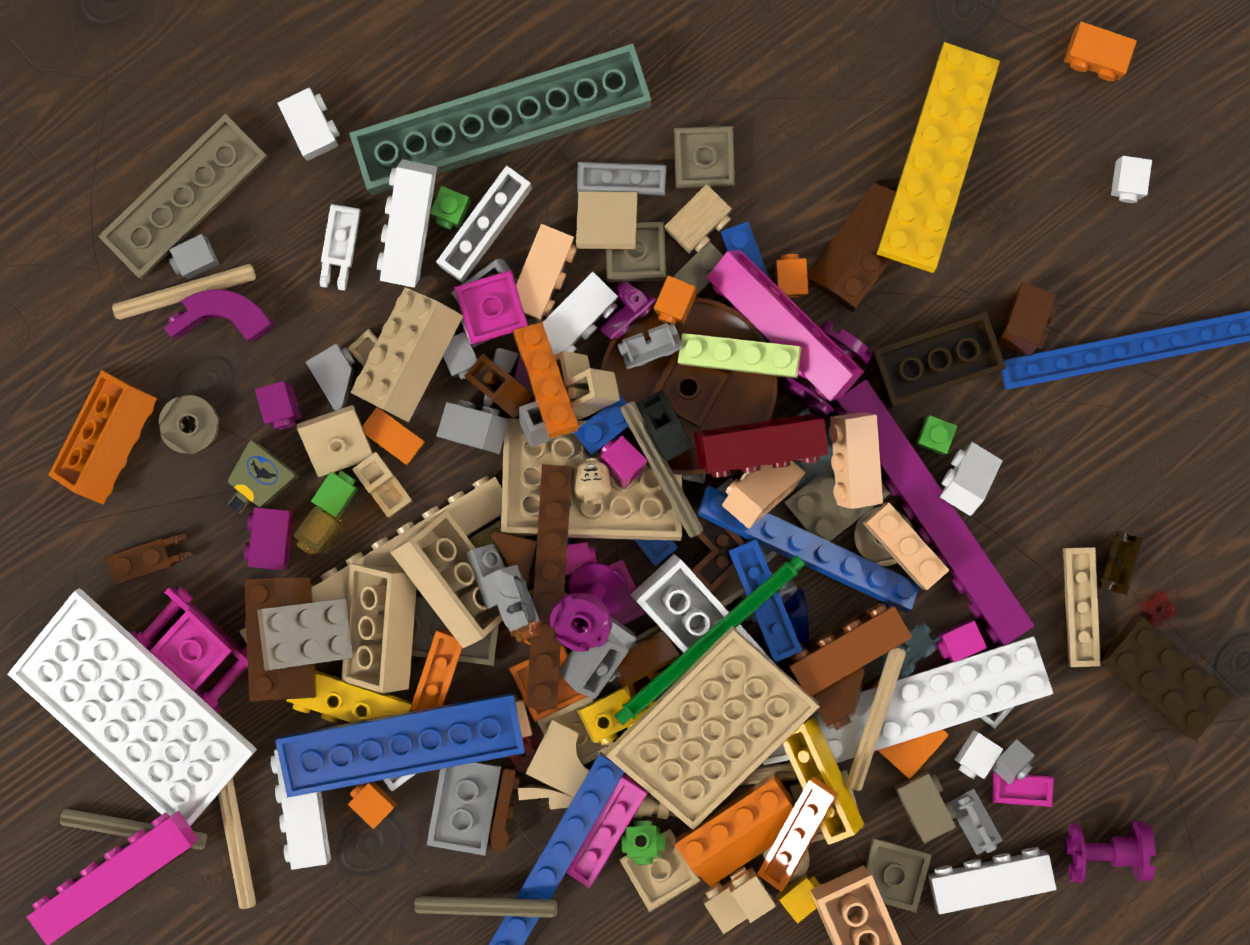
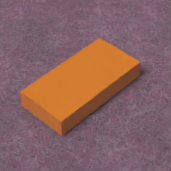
[362,407,425,466]

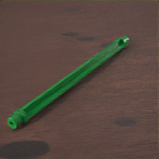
[614,555,806,725]

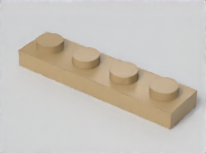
[1063,547,1100,667]

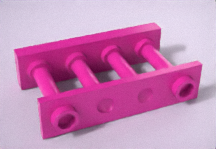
[129,587,248,714]

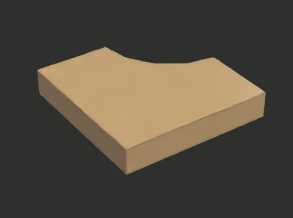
[526,719,589,797]

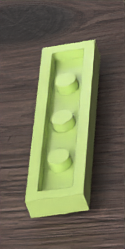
[678,333,802,378]

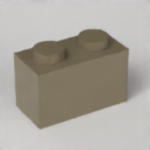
[894,770,957,843]

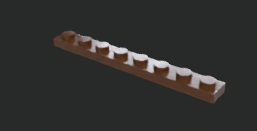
[526,464,573,709]

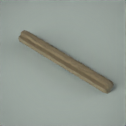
[620,401,703,537]
[60,809,207,850]
[415,896,557,918]

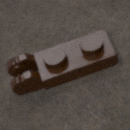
[105,533,193,585]
[489,764,520,852]

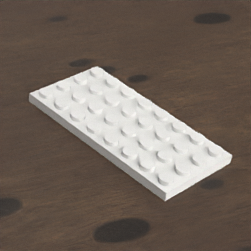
[8,588,257,826]

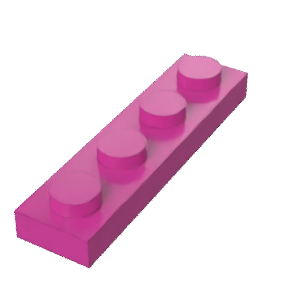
[566,774,648,888]

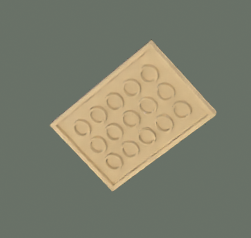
[501,418,682,541]
[606,626,820,830]

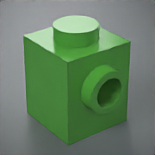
[430,186,471,230]

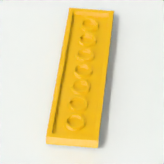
[877,42,1000,273]

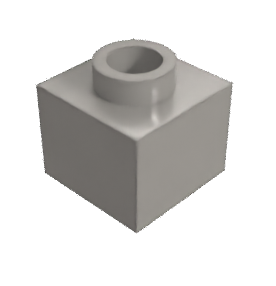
[992,739,1035,785]

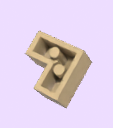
[554,351,620,421]
[703,866,776,934]

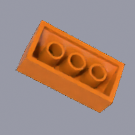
[48,370,157,504]
[674,772,796,887]

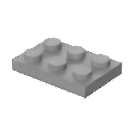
[427,762,502,856]

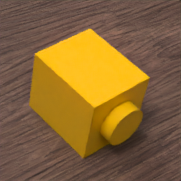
[777,874,821,924]

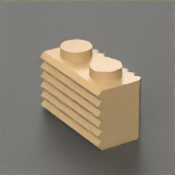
[664,184,732,254]

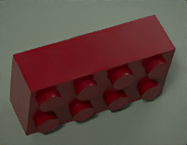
[694,414,829,478]

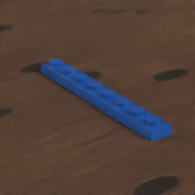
[696,486,919,613]
[488,752,624,945]

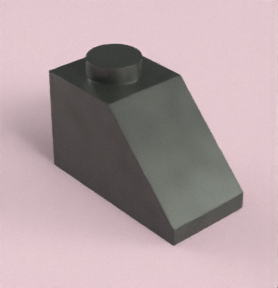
[637,390,693,461]

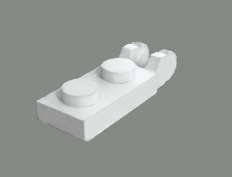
[320,204,361,291]

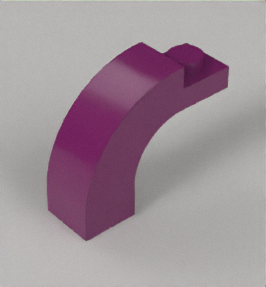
[164,290,276,343]

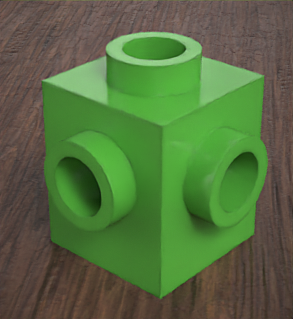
[622,821,666,865]

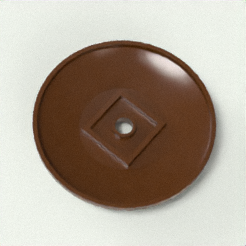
[600,297,778,475]

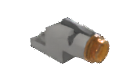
[466,543,540,643]

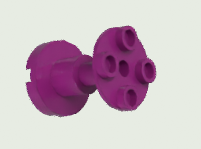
[782,321,873,415]
[550,561,627,652]
[1064,820,1156,883]

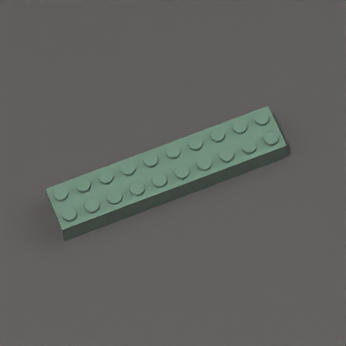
[349,44,651,195]

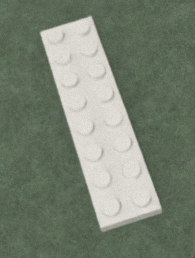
[809,636,1054,763]

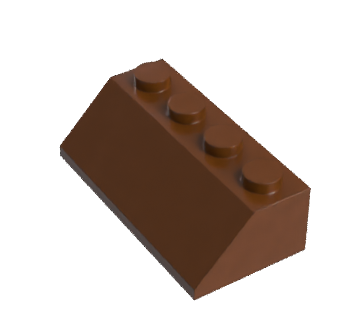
[807,183,896,312]
[244,577,317,702]

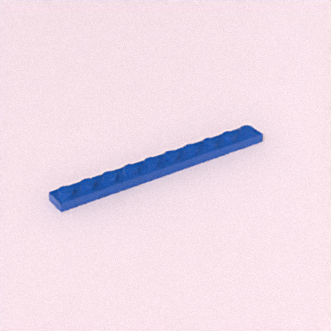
[1001,311,1250,390]

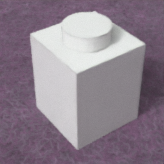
[1111,156,1152,203]
[954,730,1003,779]

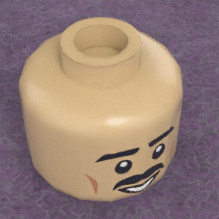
[571,458,611,505]

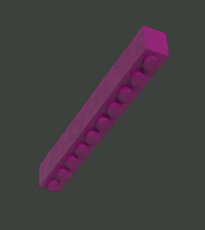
[834,380,1034,646]

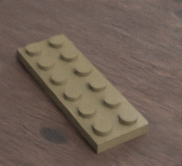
[98,113,268,280]

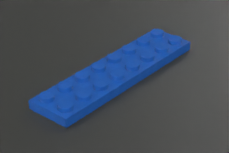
[275,692,525,798]

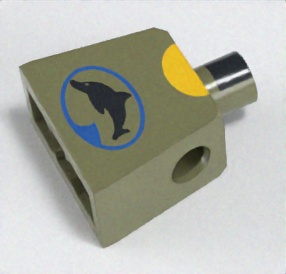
[227,440,299,514]

